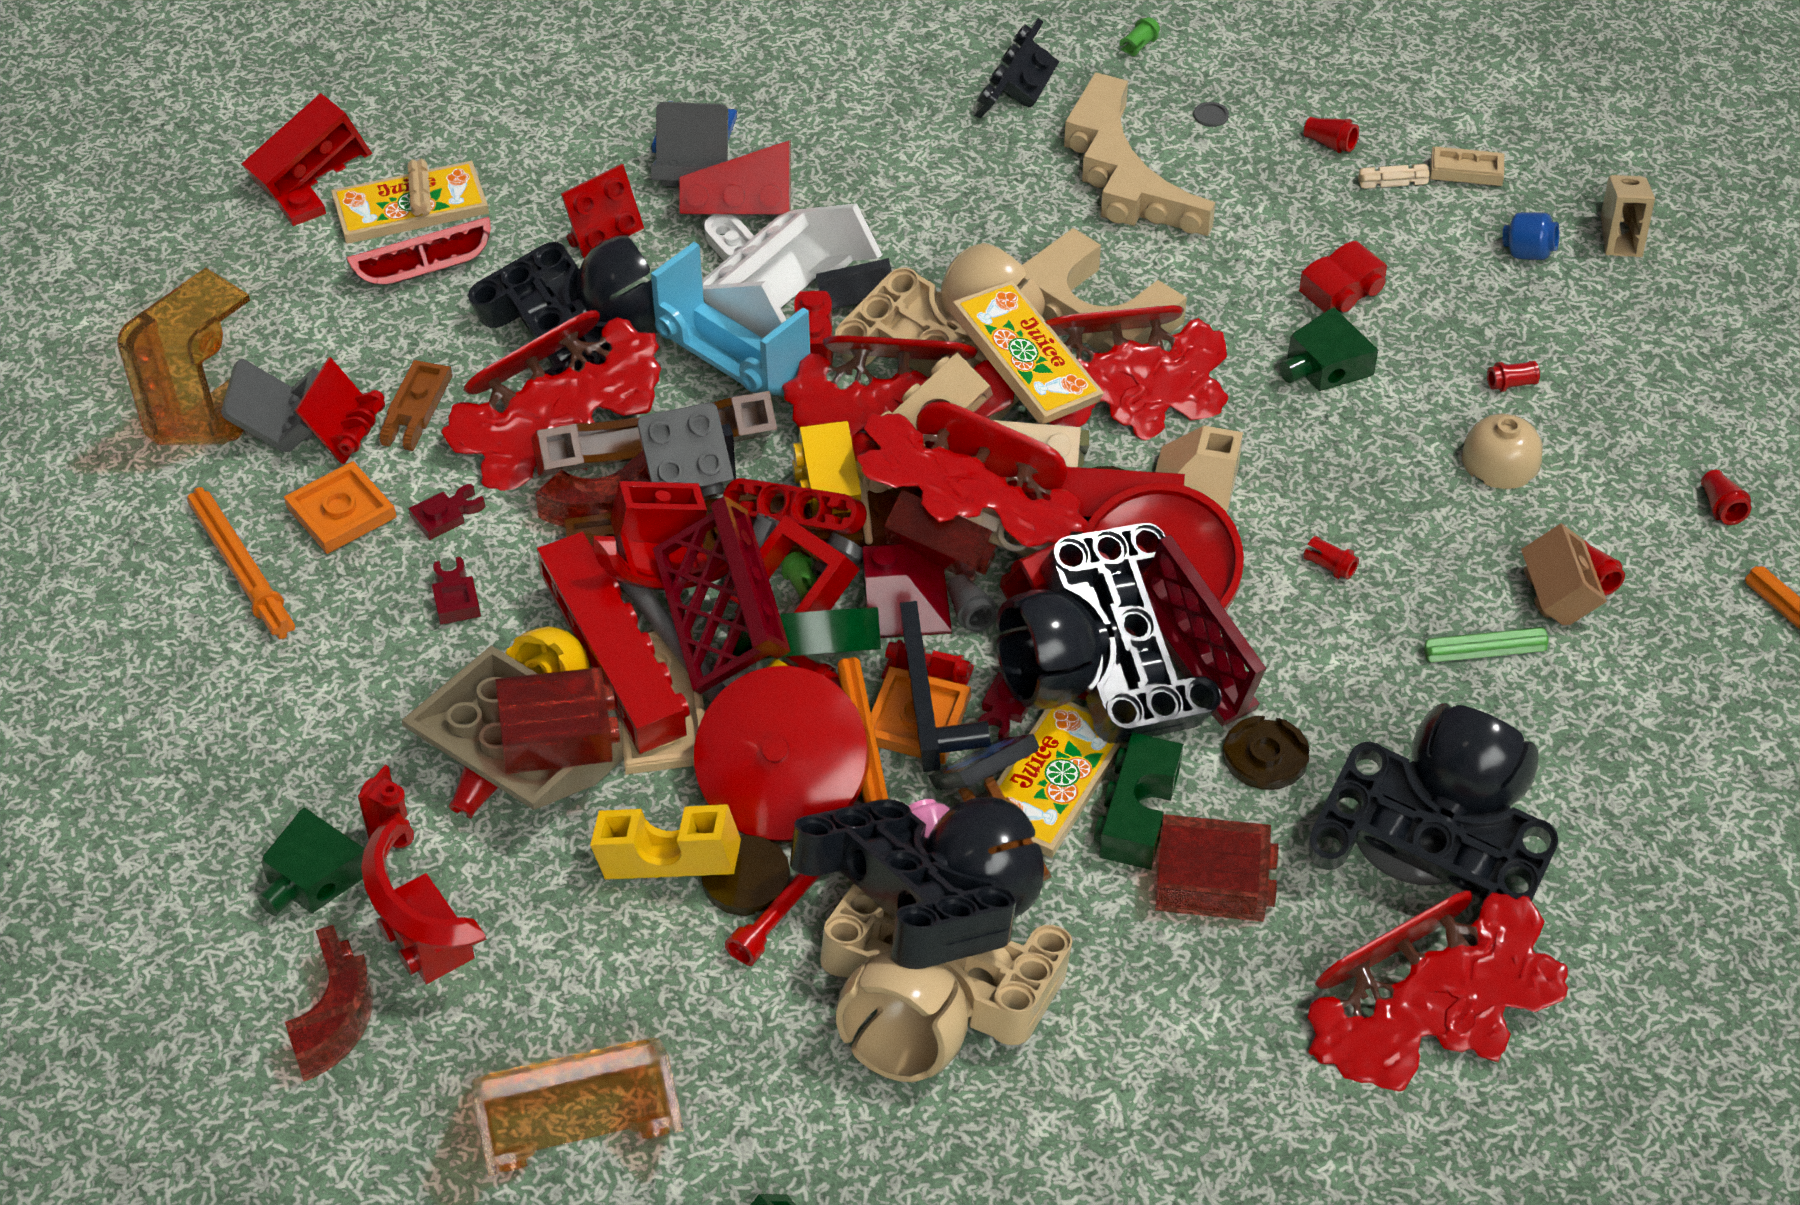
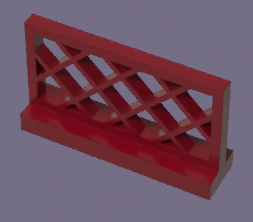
[653,496,791,694]
[1144,535,1267,727]

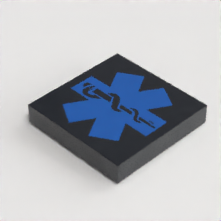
[928,734,1040,790]

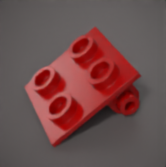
[561,164,644,259]
[295,357,385,464]

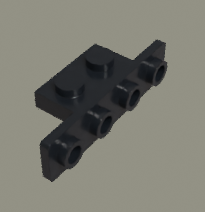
[974,18,1060,118]

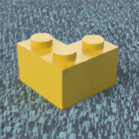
[792,421,861,517]

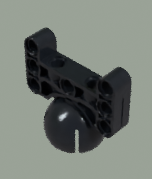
[468,235,658,376]
[996,523,1222,744]
[1308,703,1558,919]
[790,797,1044,969]

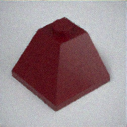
[862,544,952,638]

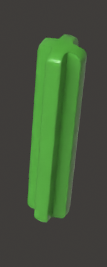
[1424,627,1549,663]

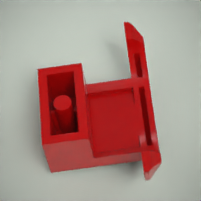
[593,481,729,590]
[361,812,487,985]

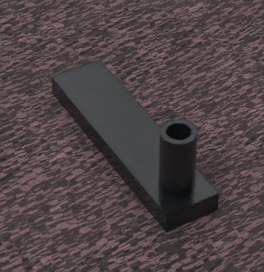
[900,601,991,772]

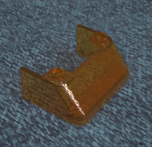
[117,267,250,445]
[471,1038,684,1177]

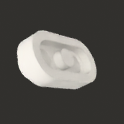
[704,214,754,261]

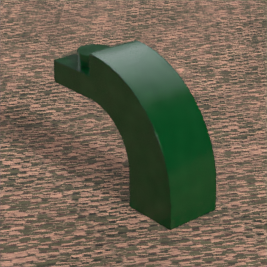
[727,607,881,661]

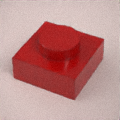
[276,185,326,226]

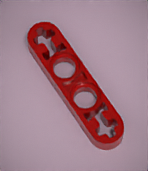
[723,478,867,534]

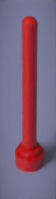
[725,873,821,966]

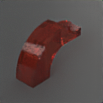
[535,450,650,527]
[285,925,373,1082]

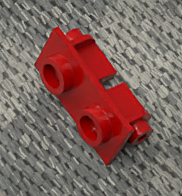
[881,639,974,686]
[358,765,414,848]

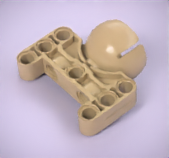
[835,243,1045,421]
[820,884,1072,1082]

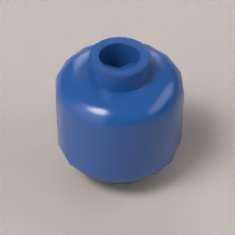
[1502,212,1560,260]

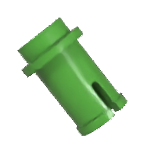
[1119,17,1160,57]
[781,552,818,602]

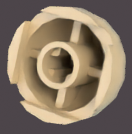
[1462,413,1543,489]

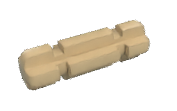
[408,159,431,216]
[1358,164,1430,189]

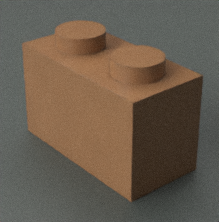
[1521,523,1607,625]

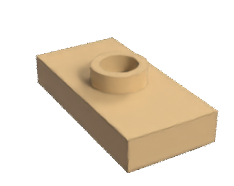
[1430,147,1505,186]

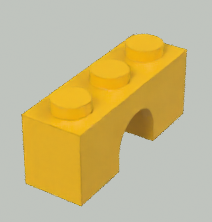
[590,804,741,880]

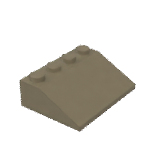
[402,645,623,810]

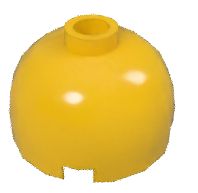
[505,626,590,698]

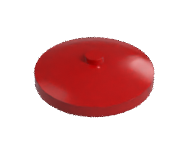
[1082,483,1244,636]
[694,666,870,842]

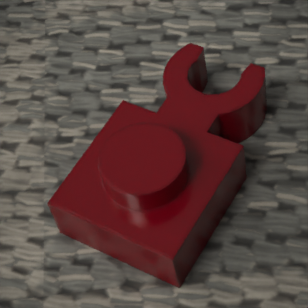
[408,484,486,540]
[432,557,481,625]
[978,672,1029,739]

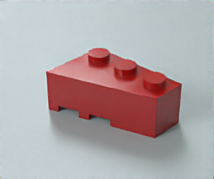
[241,93,373,201]
[679,140,791,214]

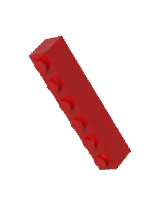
[537,531,690,754]

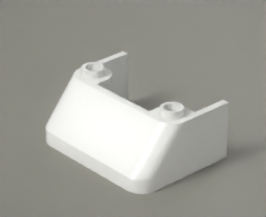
[702,203,882,338]

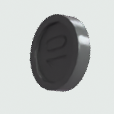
[1194,102,1229,127]

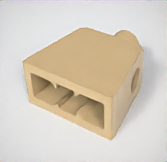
[1601,175,1655,257]

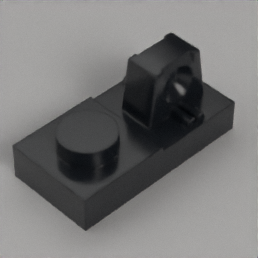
[816,258,892,310]

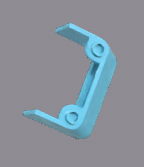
[651,242,810,396]

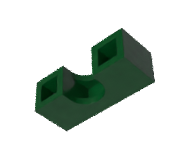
[1094,732,1184,870]

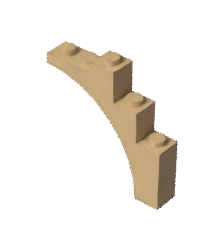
[1064,72,1215,236]

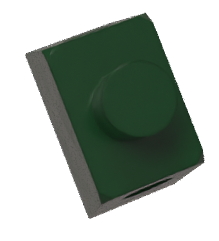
[1279,307,1378,391]
[257,807,365,916]

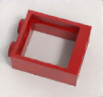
[730,515,860,614]

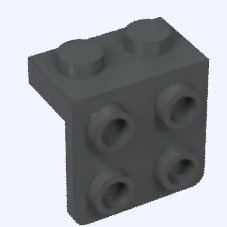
[651,101,728,186]
[221,359,319,452]
[637,402,734,499]

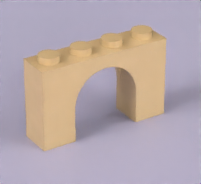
[1017,228,1187,353]

